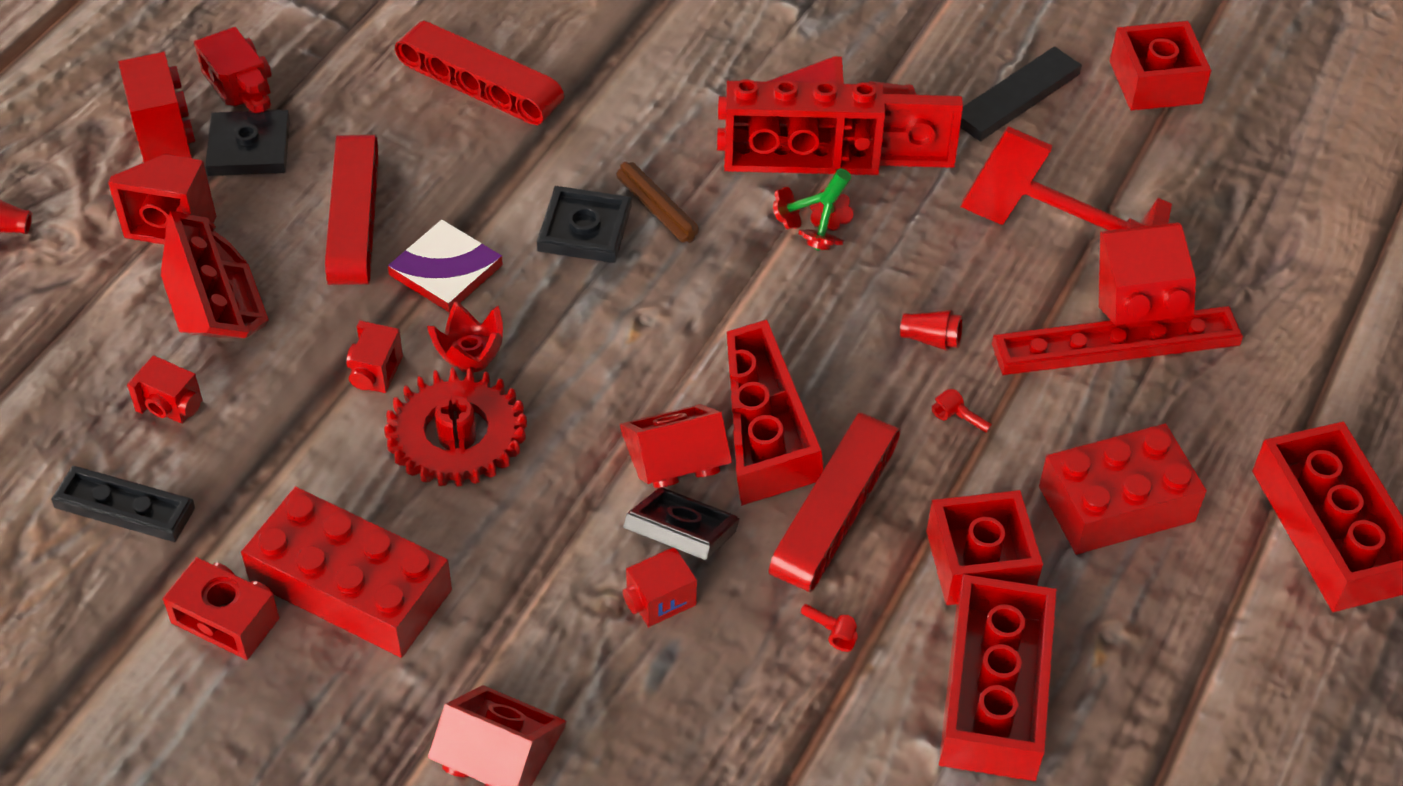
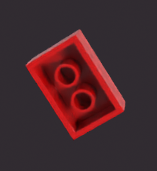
[1039,423,1207,555]

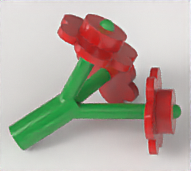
[773,168,854,251]

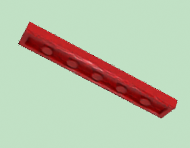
[992,306,1243,375]

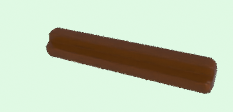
[616,162,699,243]

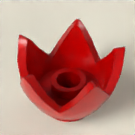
[427,301,503,373]

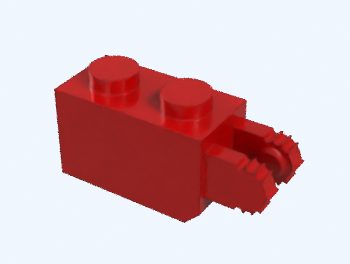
[193,27,272,114]

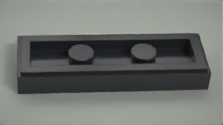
[51,465,195,542]

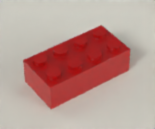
[1252,421,1403,612]
[241,486,452,658]
[939,574,1057,781]

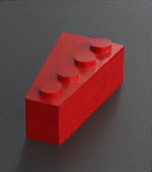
[727,319,823,506]

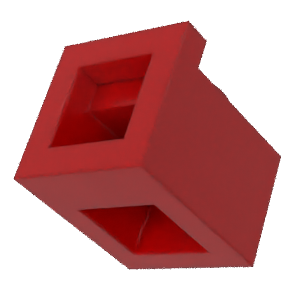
[346,320,403,393]
[127,355,203,424]

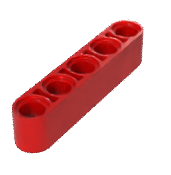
[394,21,565,125]
[325,134,379,286]
[769,412,901,593]

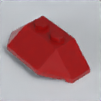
[161,211,269,338]

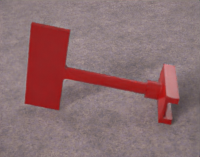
[960,126,1172,230]

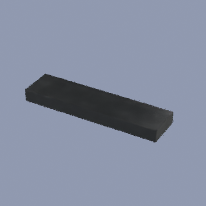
[960,46,1082,141]

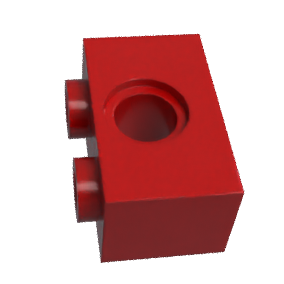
[162,557,280,661]

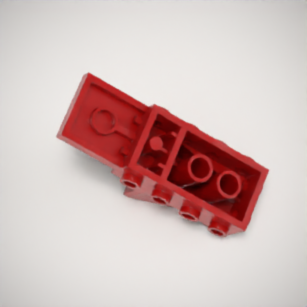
[717,56,963,175]

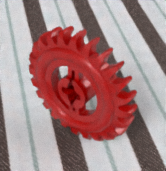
[384,367,527,487]

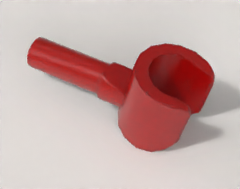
[931,389,992,433]
[801,604,858,652]

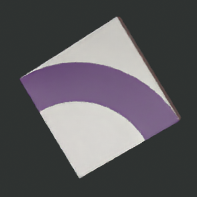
[388,220,503,313]

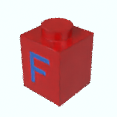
[623,547,697,628]

